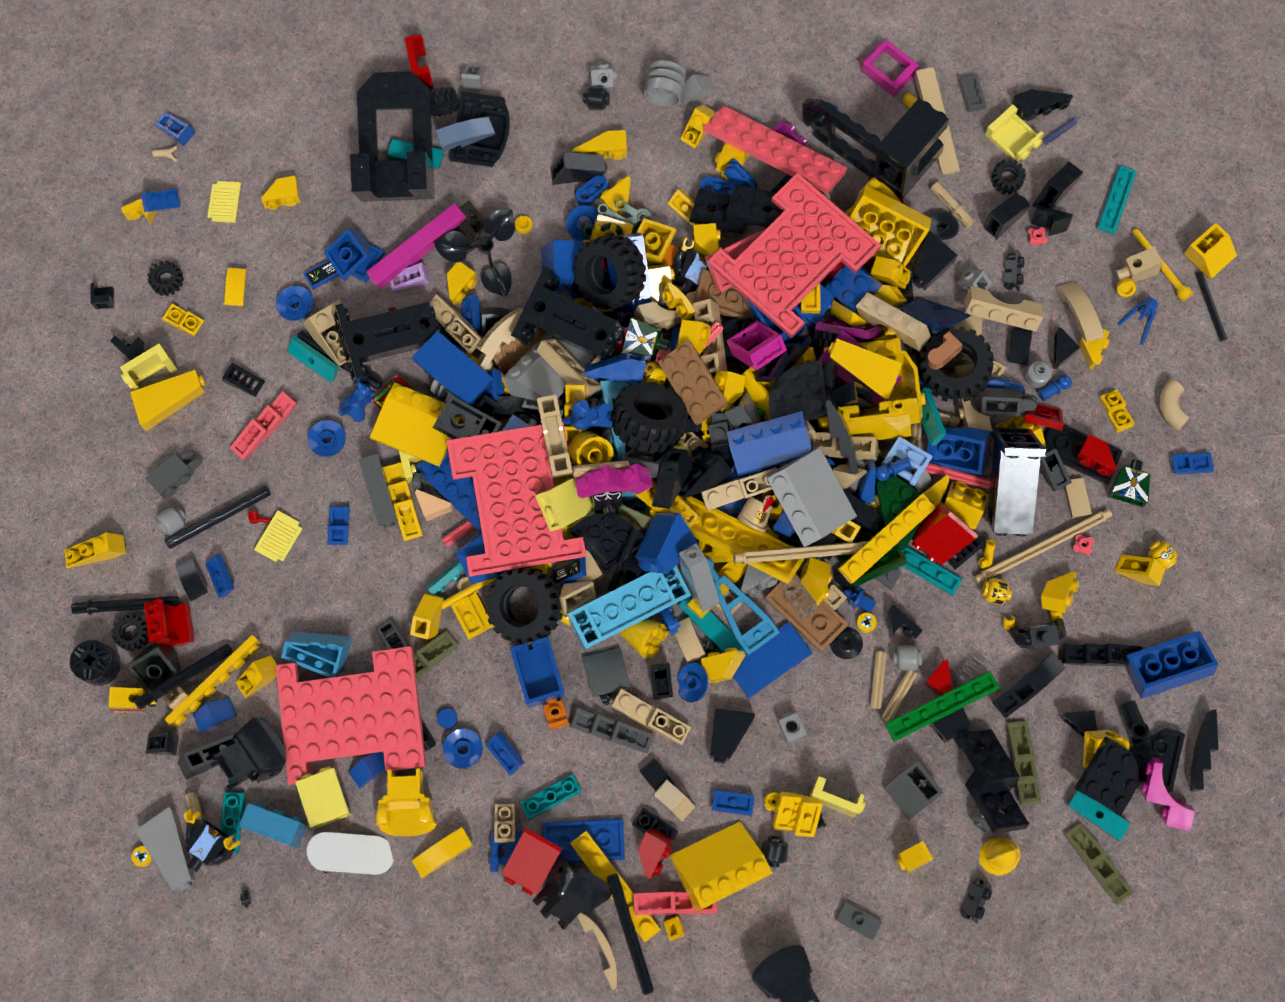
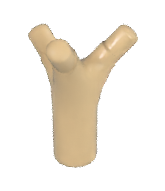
[152,146,177,162]

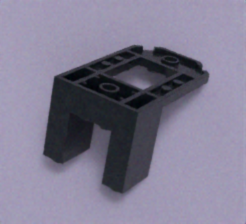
[350,71,435,202]
[802,98,949,199]

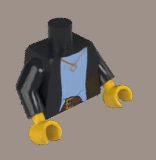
[673,237,710,296]
[1003,610,1066,649]
[184,808,240,872]

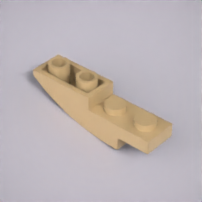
[429,294,482,354]
[476,308,523,372]
[701,467,777,511]
[610,689,691,745]

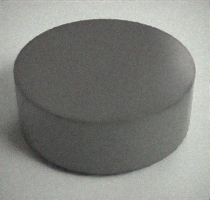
[412,473,426,491]

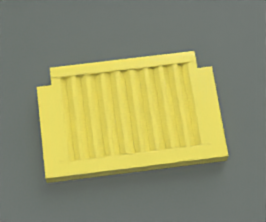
[207,181,241,223]
[254,510,303,562]

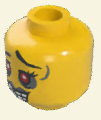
[642,362,667,386]

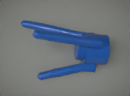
[1118,297,1158,345]

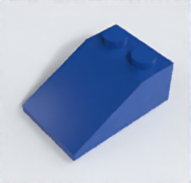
[927,428,992,475]

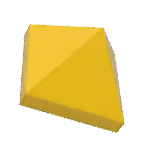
[663,916,684,941]

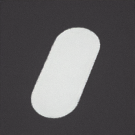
[307,832,393,875]

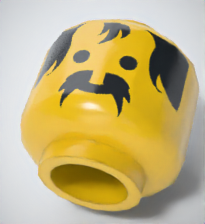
[981,578,1012,605]

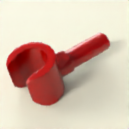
[248,511,272,524]

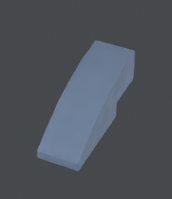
[435,117,495,151]

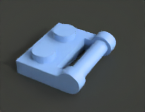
[881,436,933,486]

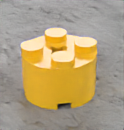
[568,431,614,466]

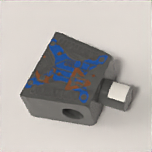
[725,392,761,429]

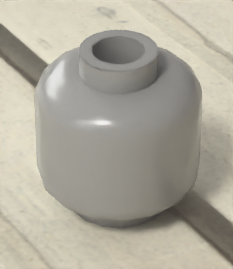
[1025,361,1052,388]
[155,507,186,535]
[893,645,922,671]

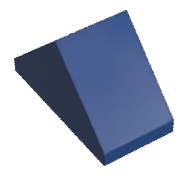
[193,698,237,733]
[348,752,386,789]

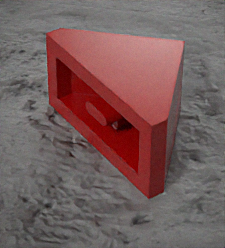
[925,660,952,696]

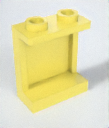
[985,105,1044,161]
[120,343,178,391]
[535,477,594,531]
[295,766,352,829]
[809,776,866,817]

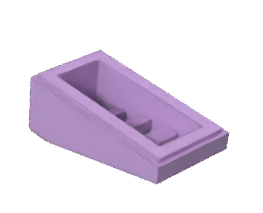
[390,262,430,291]

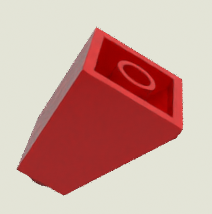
[912,501,978,565]
[501,829,562,896]

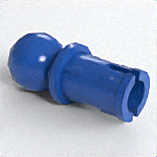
[1037,375,1072,401]
[876,457,912,481]

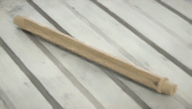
[974,509,1112,584]
[733,541,868,564]

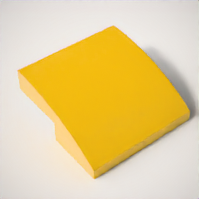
[772,791,823,837]

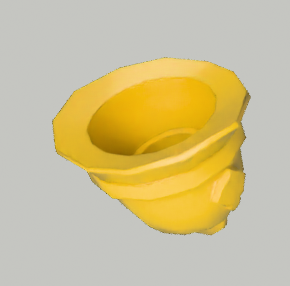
[979,837,1020,876]

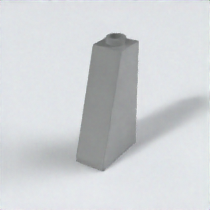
[679,544,720,612]
[135,807,195,893]

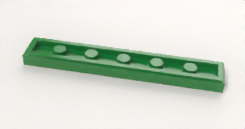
[884,671,1000,742]

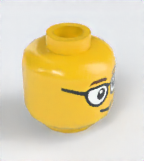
[1148,540,1178,569]

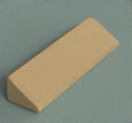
[537,339,602,399]

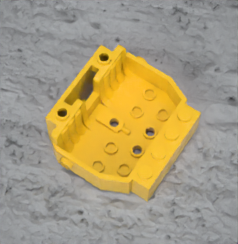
[817,338,926,440]

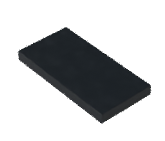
[1044,425,1123,485]

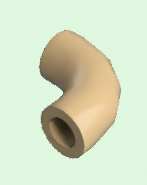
[1160,379,1190,431]

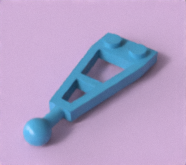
[706,557,780,656]

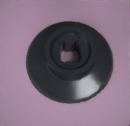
[929,211,959,240]
[830,627,863,659]

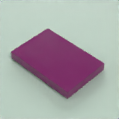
[815,317,882,339]

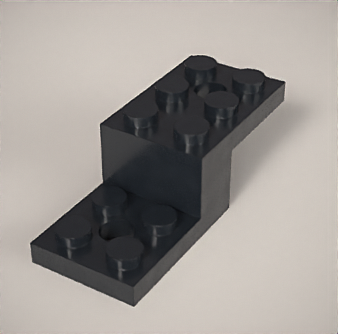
[689,184,784,235]
[432,395,501,439]
[956,729,1029,834]

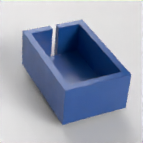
[510,636,566,708]

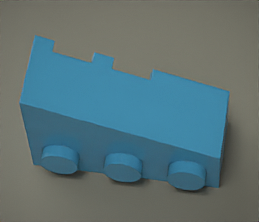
[281,632,352,678]
[239,802,307,849]

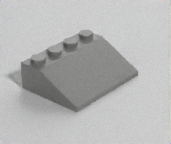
[503,334,597,401]
[767,447,857,547]

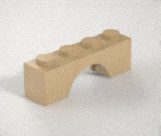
[964,286,1043,332]
[633,291,696,329]
[856,292,931,351]
[693,299,727,378]
[950,363,992,436]
[537,395,572,478]

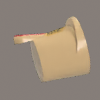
[736,495,774,532]

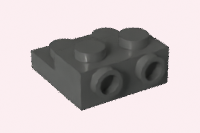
[622,447,668,479]

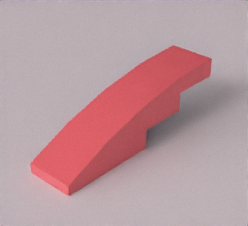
[230,391,298,460]
[634,892,717,915]

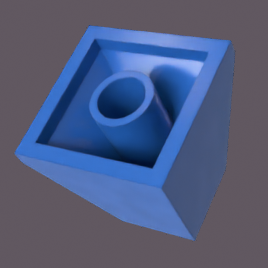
[323,228,370,281]
[454,532,505,584]

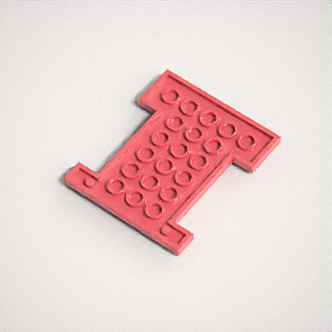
[707,173,881,338]
[447,421,586,577]
[276,646,427,785]

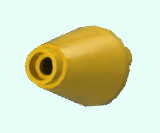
[619,618,669,658]

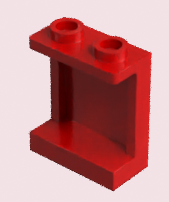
[404,34,434,90]
[144,599,194,647]

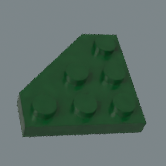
[875,474,934,551]
[834,539,907,587]

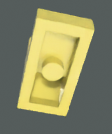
[399,451,422,483]

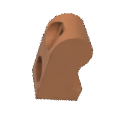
[927,332,962,370]

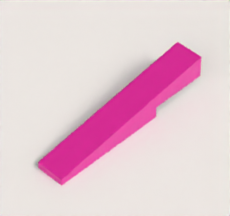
[366,203,467,289]

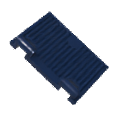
[891,297,970,334]

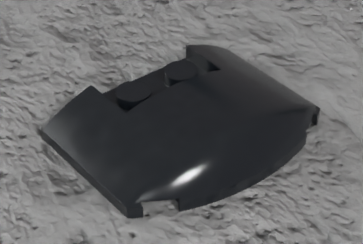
[449,91,510,168]

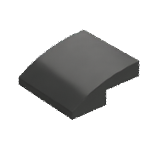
[582,648,631,697]

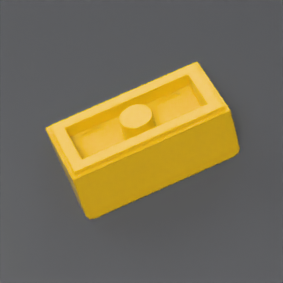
[667,189,696,227]
[830,300,866,326]

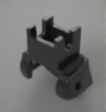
[210,717,287,791]
[532,857,612,930]
[751,945,820,1002]

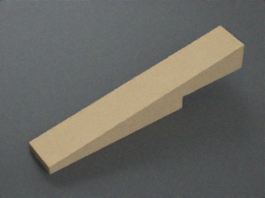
[914,67,960,175]
[811,432,878,461]

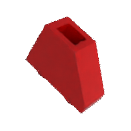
[1075,434,1117,476]
[638,828,673,880]

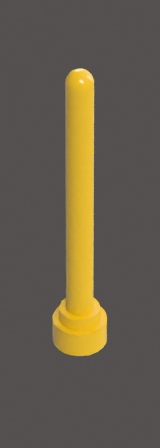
[1132,229,1194,302]
[442,569,513,609]

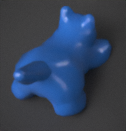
[338,382,377,422]
[561,400,612,430]

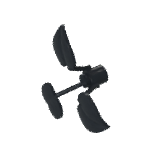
[434,209,515,296]

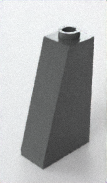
[359,454,398,528]

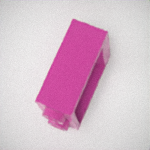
[861,40,919,97]
[727,321,787,370]

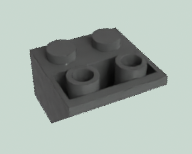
[884,761,944,820]

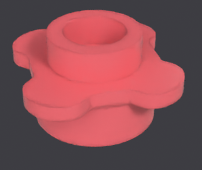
[1028,227,1048,245]
[1073,534,1094,555]

